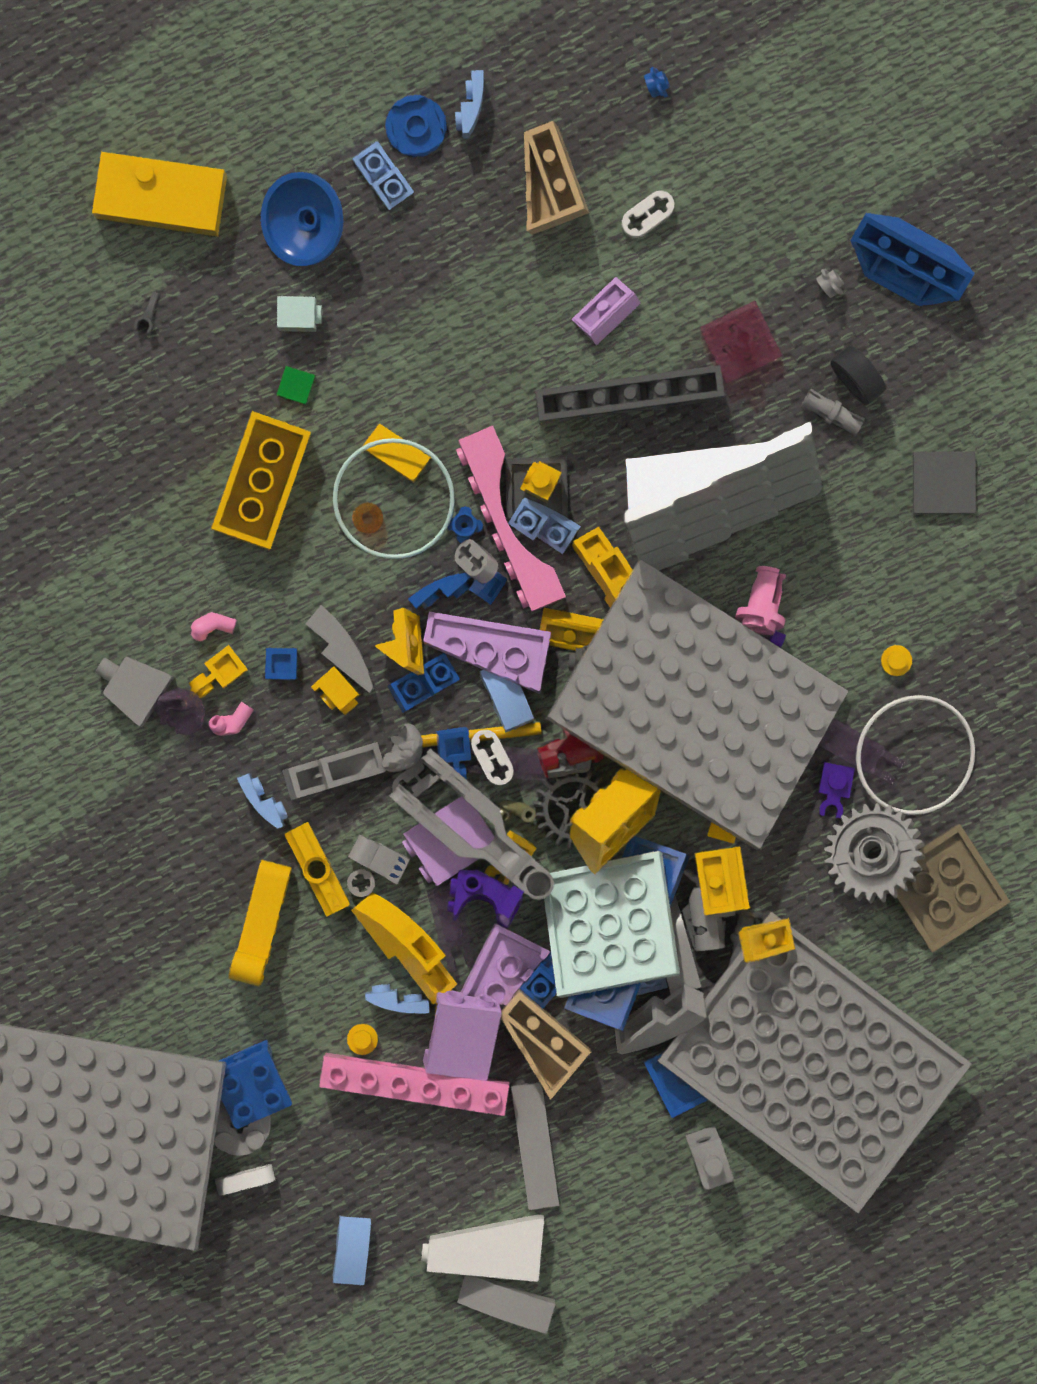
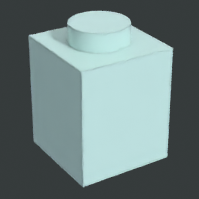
[277,296,322,332]

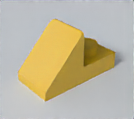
[375,608,424,675]
[738,918,795,962]

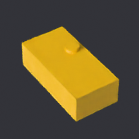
[92,152,227,237]
[210,411,311,550]

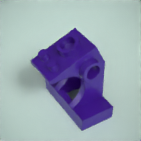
[447,870,524,929]

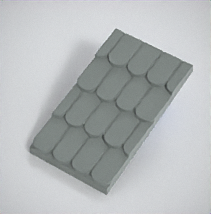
[625,423,823,571]

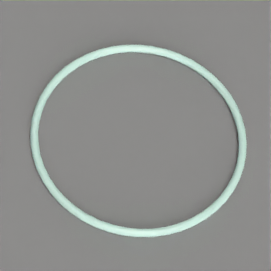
[333,438,455,559]

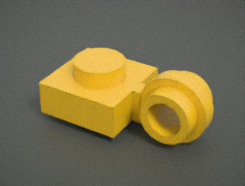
[189,645,248,699]

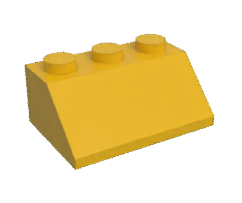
[570,769,661,874]

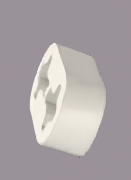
[622,191,674,238]
[471,730,514,785]
[215,1164,275,1195]

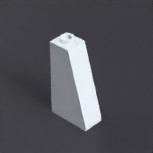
[421,1215,544,1282]

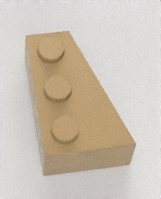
[524,121,589,235]
[500,989,591,1100]

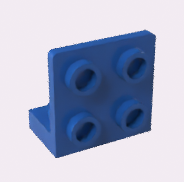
[219,1040,292,1129]

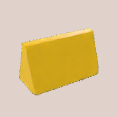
[363,423,431,483]
[540,608,604,651]

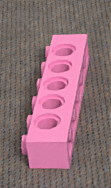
[319,1053,509,1116]

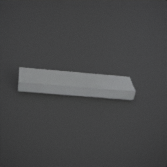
[511,1082,559,1210]

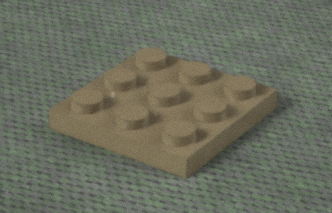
[896,824,1010,953]

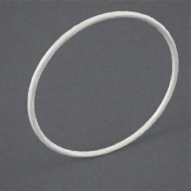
[856,695,975,815]

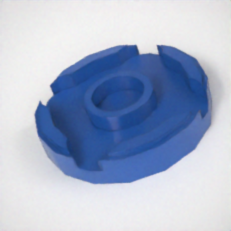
[385,95,447,157]

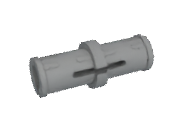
[801,389,865,436]

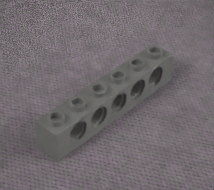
[535,365,725,425]

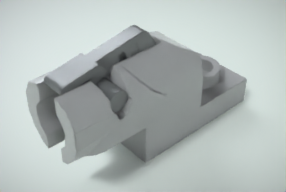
[682,887,735,951]

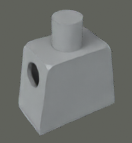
[95,657,175,727]
[685,1125,734,1191]

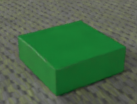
[277,366,316,405]

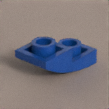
[408,573,471,610]
[387,653,460,713]
[519,952,557,1008]

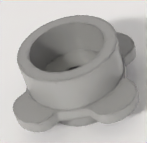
[816,268,844,298]

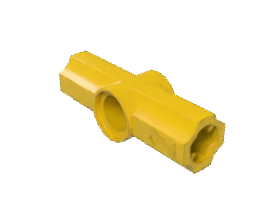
[284,822,350,917]

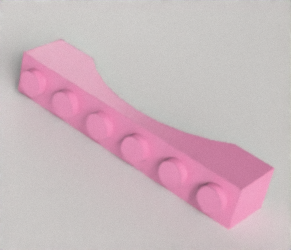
[456,426,566,612]

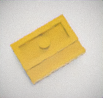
[694,846,750,915]

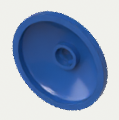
[261,172,343,266]

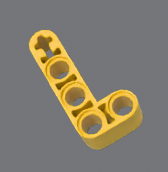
[229,860,292,987]

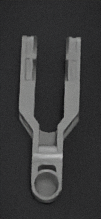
[389,749,554,900]

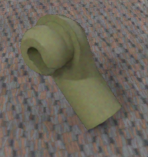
[498,800,536,822]

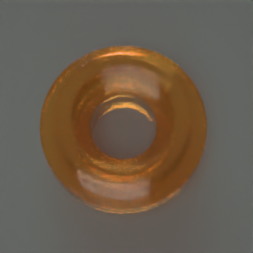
[352,503,383,534]

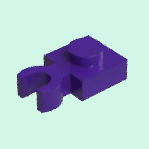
[818,762,855,819]

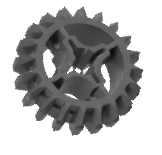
[532,769,609,850]

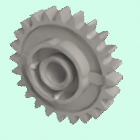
[824,803,925,903]

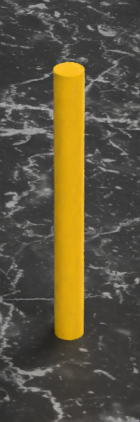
[421,722,542,748]

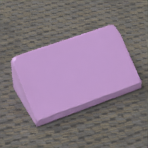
[572,277,641,345]

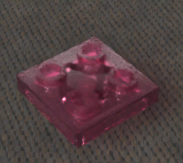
[699,301,782,384]

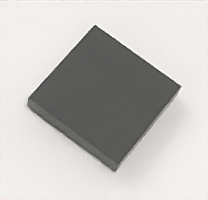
[912,451,976,514]
[505,457,568,521]

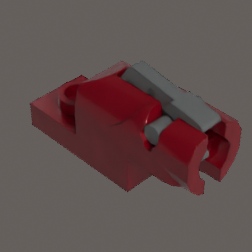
[537,730,604,779]

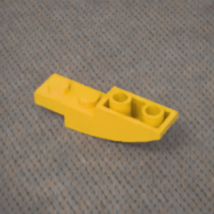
[572,527,633,608]
[351,892,457,1004]

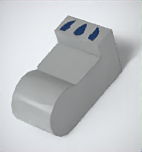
[348,834,410,884]

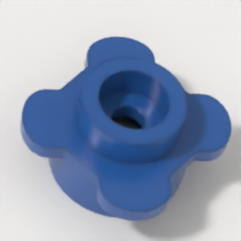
[644,67,670,98]
[447,506,483,543]

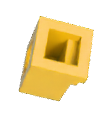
[520,461,562,503]
[311,666,360,715]

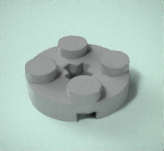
[214,1100,271,1156]

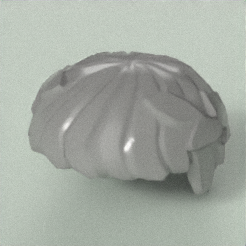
[382,723,423,772]

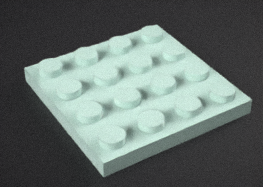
[544,851,680,998]

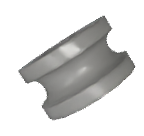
[347,869,375,897]

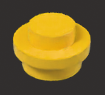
[881,645,912,676]
[347,1024,378,1055]

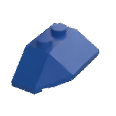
[850,213,975,306]

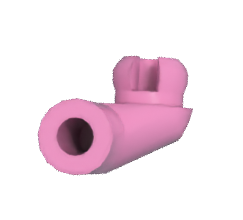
[191,612,237,641]
[209,702,254,736]

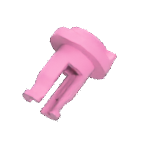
[735,566,786,635]

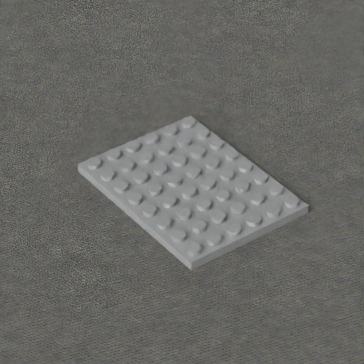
[546,560,848,850]
[658,912,972,1213]
[0,1024,226,1251]

